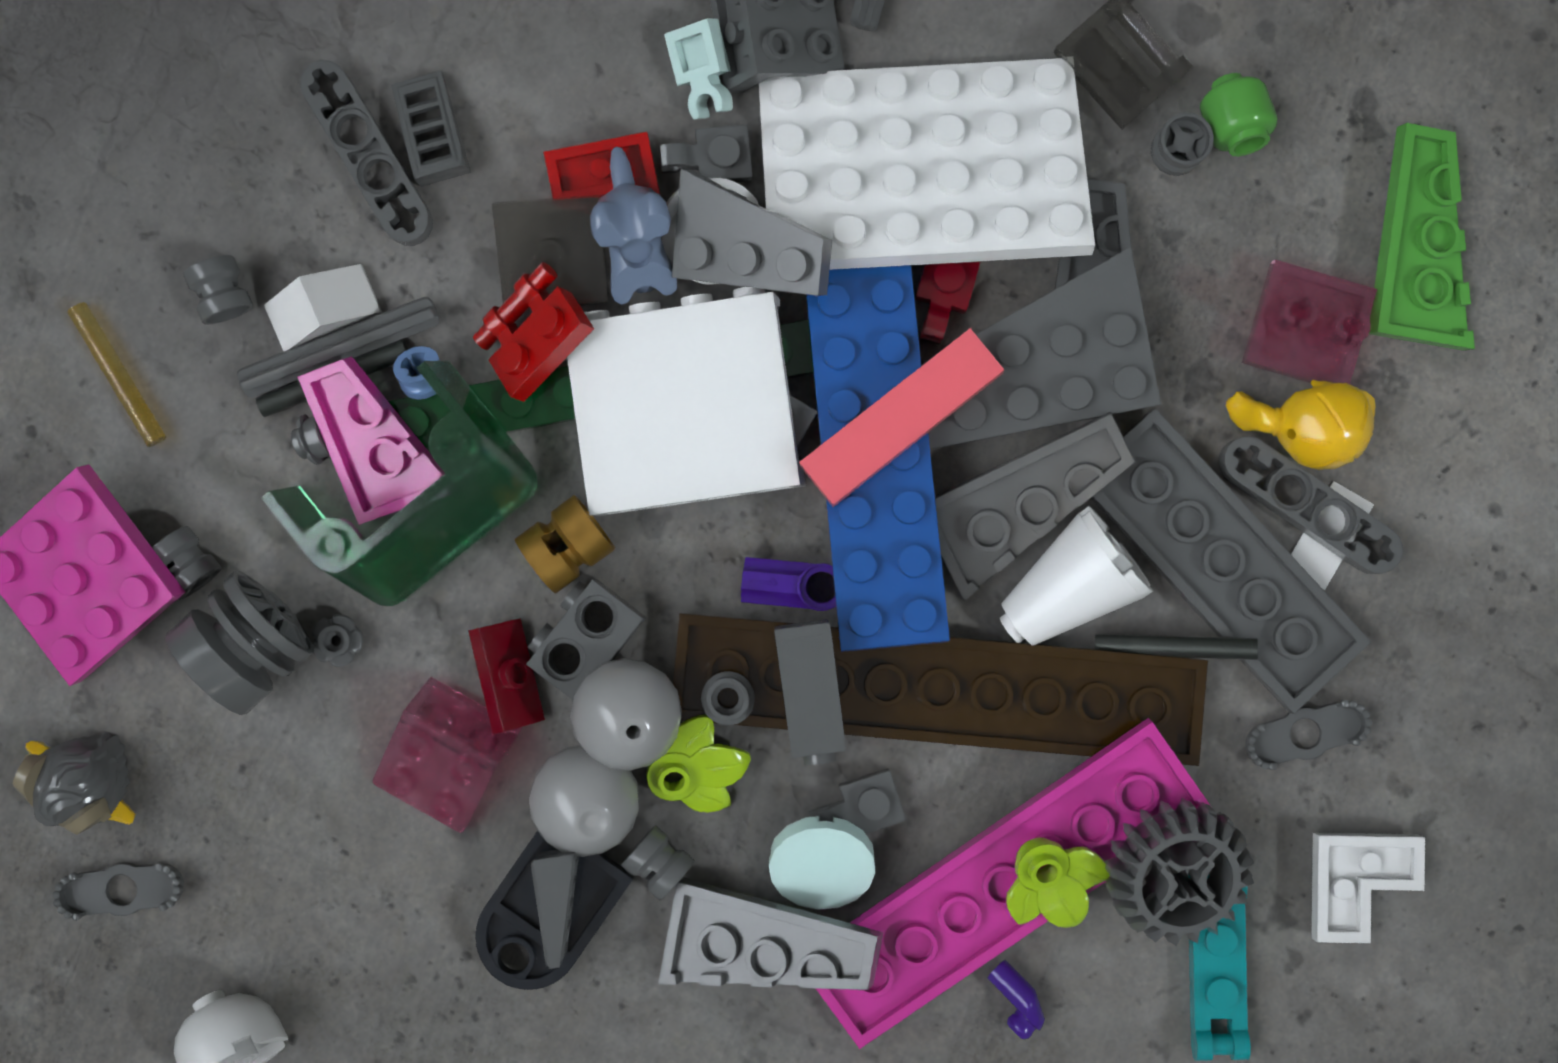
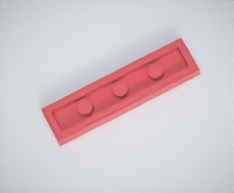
[799,328,1004,507]

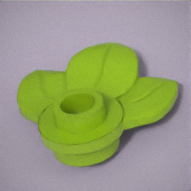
[646,714,751,813]
[1006,838,1110,928]

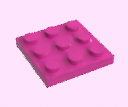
[0,464,185,686]

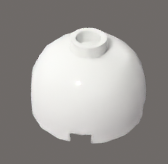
[174,990,288,1063]

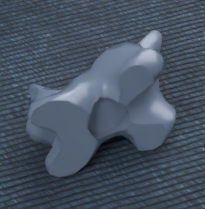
[590,146,678,305]

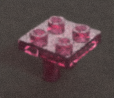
[1241,260,1377,384]

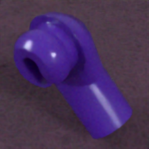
[987,960,1045,1039]

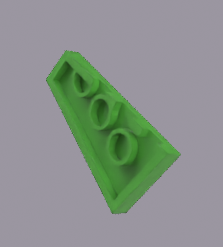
[1368,123,1475,351]

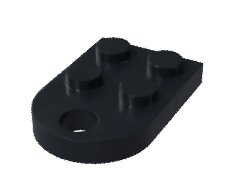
[475,830,634,990]

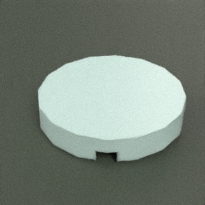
[769,816,875,910]

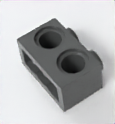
[527,579,646,700]

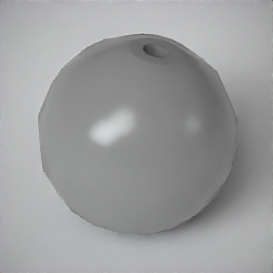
[570,658,682,771]
[529,746,639,857]

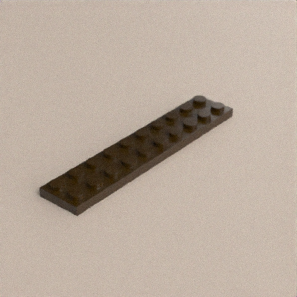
[673,613,1208,766]

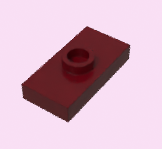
[468,618,545,734]

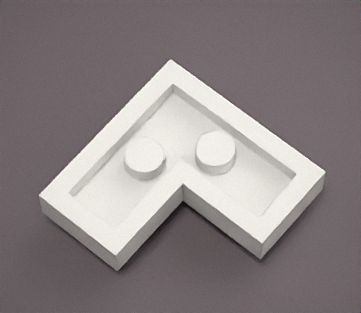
[1312,833,1425,943]

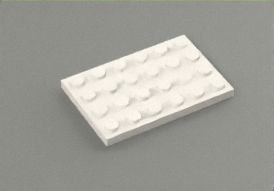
[759,58,1095,270]

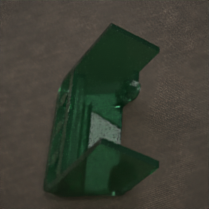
[261,361,537,607]

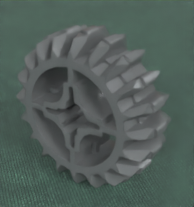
[1105,798,1254,946]

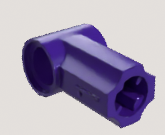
[741,557,836,611]

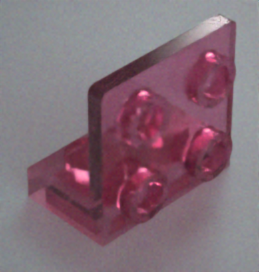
[372,677,522,833]

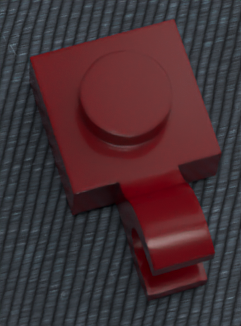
[915,261,981,345]

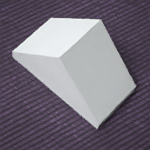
[264,264,383,351]

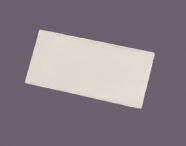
[1291,481,1374,590]

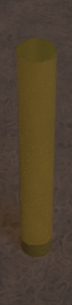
[67,302,167,447]

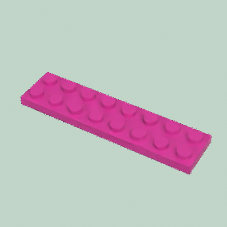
[816,718,1211,1049]

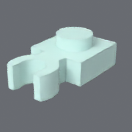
[664,18,733,120]

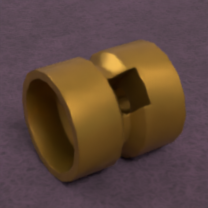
[514,495,616,593]

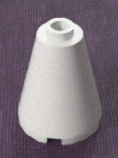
[1000,506,1153,645]

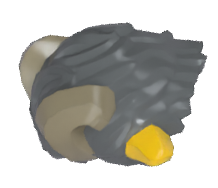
[13,732,136,835]

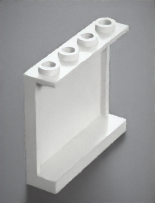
[567,287,806,516]

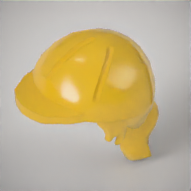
[1225,380,1376,470]

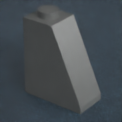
[774,619,846,765]

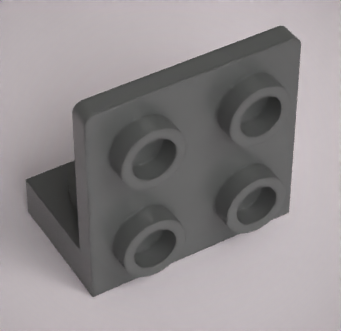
[710,0,845,92]

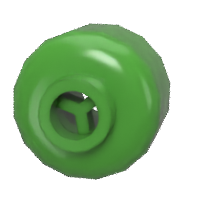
[1200,73,1277,157]

